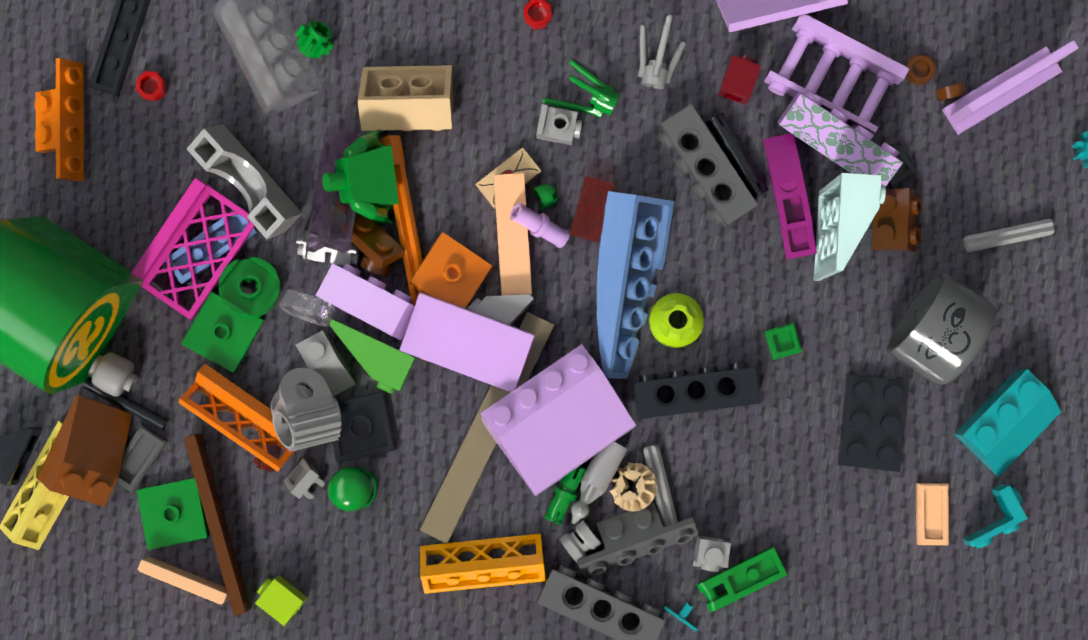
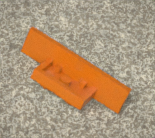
[35,58,84,182]

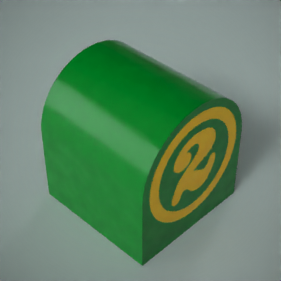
[0,216,144,394]

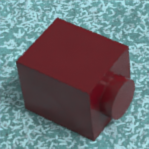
[718,55,761,105]

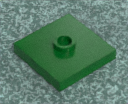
[181,292,265,373]
[136,478,209,550]

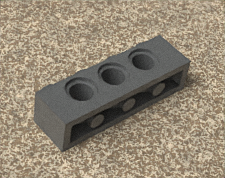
[658,104,758,228]
[537,564,665,640]

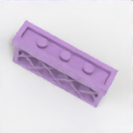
[942,40,1078,135]

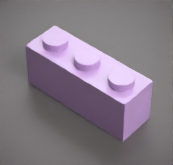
[315,263,415,340]

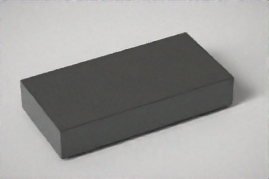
[117,425,168,493]

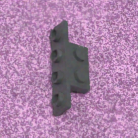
[577,502,699,577]

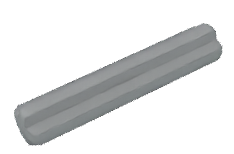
[963,219,1055,252]
[643,445,678,528]

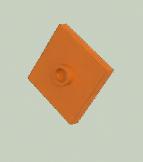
[409,232,492,308]

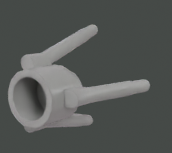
[638,14,686,89]

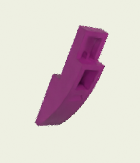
[763,133,817,259]

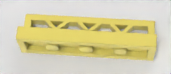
[0,421,69,550]

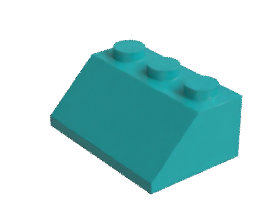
[954,369,1061,477]

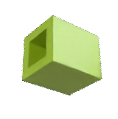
[255,575,307,626]

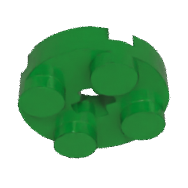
[219,257,281,320]

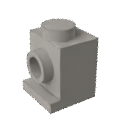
[536,104,582,145]
[693,536,731,572]

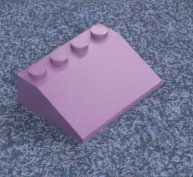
[480,344,636,497]

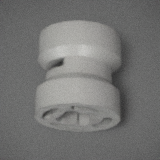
[559,520,601,563]

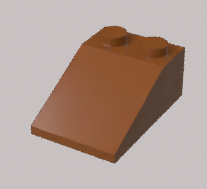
[37,394,132,507]

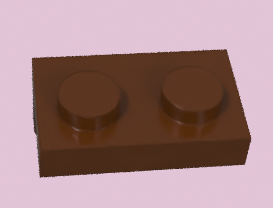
[871,188,922,252]

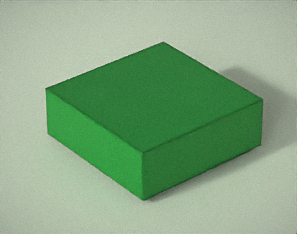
[764,323,802,360]

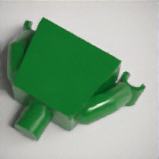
[323,130,399,224]

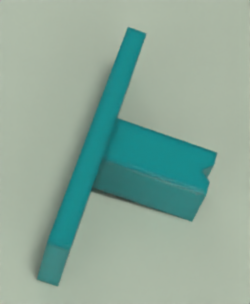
[663,602,698,632]

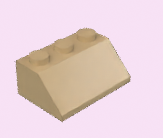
[358,65,453,131]

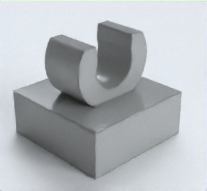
[284,458,325,499]

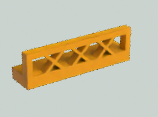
[420,533,546,594]

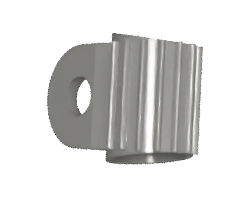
[271,368,342,452]

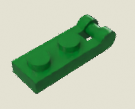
[696,546,787,612]

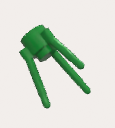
[542,60,620,118]

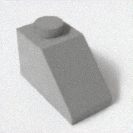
[467,294,534,325]
[296,330,356,397]

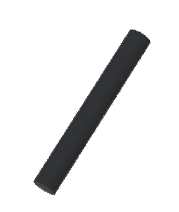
[83,377,169,431]

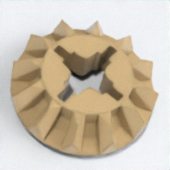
[610,462,657,512]

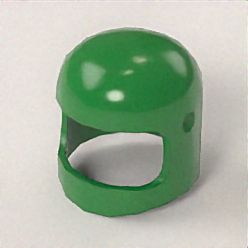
[327,466,378,512]

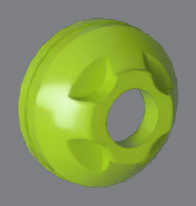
[649,293,704,348]

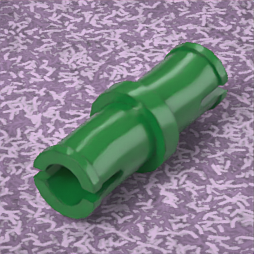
[544,466,586,525]

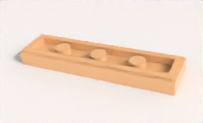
[493,173,532,295]

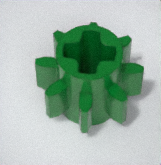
[295,21,334,59]

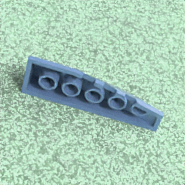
[597,191,674,379]

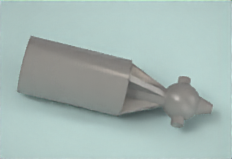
[571,442,628,525]

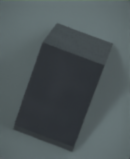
[0,427,43,486]

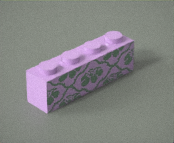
[777,91,903,187]

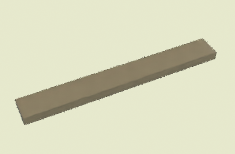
[420,312,555,544]

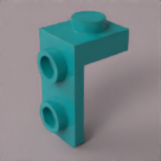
[963,484,1028,548]

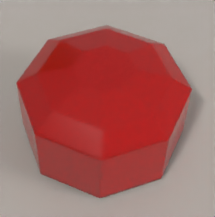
[523,0,552,30]
[136,71,167,102]

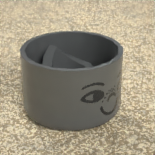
[886,271,997,385]

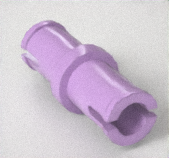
[510,202,569,248]

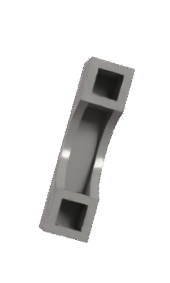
[187,124,303,239]

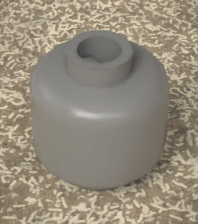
[88,352,138,397]

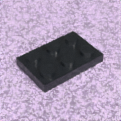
[837,374,909,472]

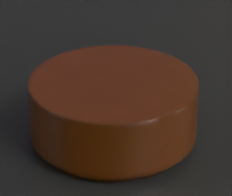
[905,54,936,85]
[935,82,968,101]
[360,255,392,277]

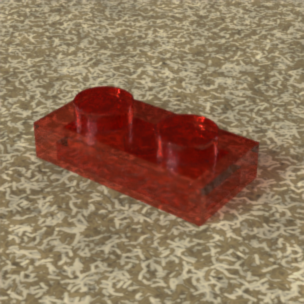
[570,176,615,243]

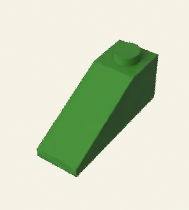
[329,319,417,394]

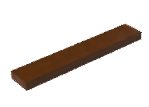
[184,434,251,616]

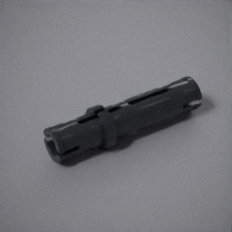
[706,112,769,199]

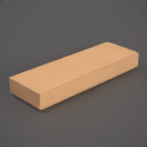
[137,556,229,605]

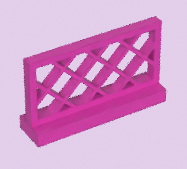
[131,178,255,320]

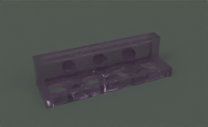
[305,128,361,253]

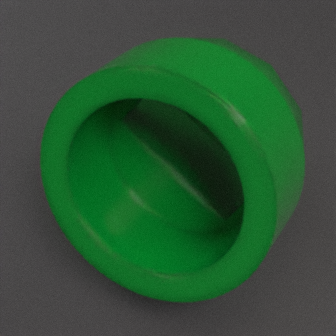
[533,184,558,210]

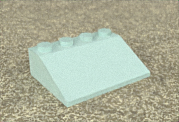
[813,173,886,281]

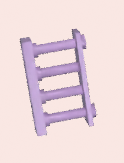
[764,14,909,134]

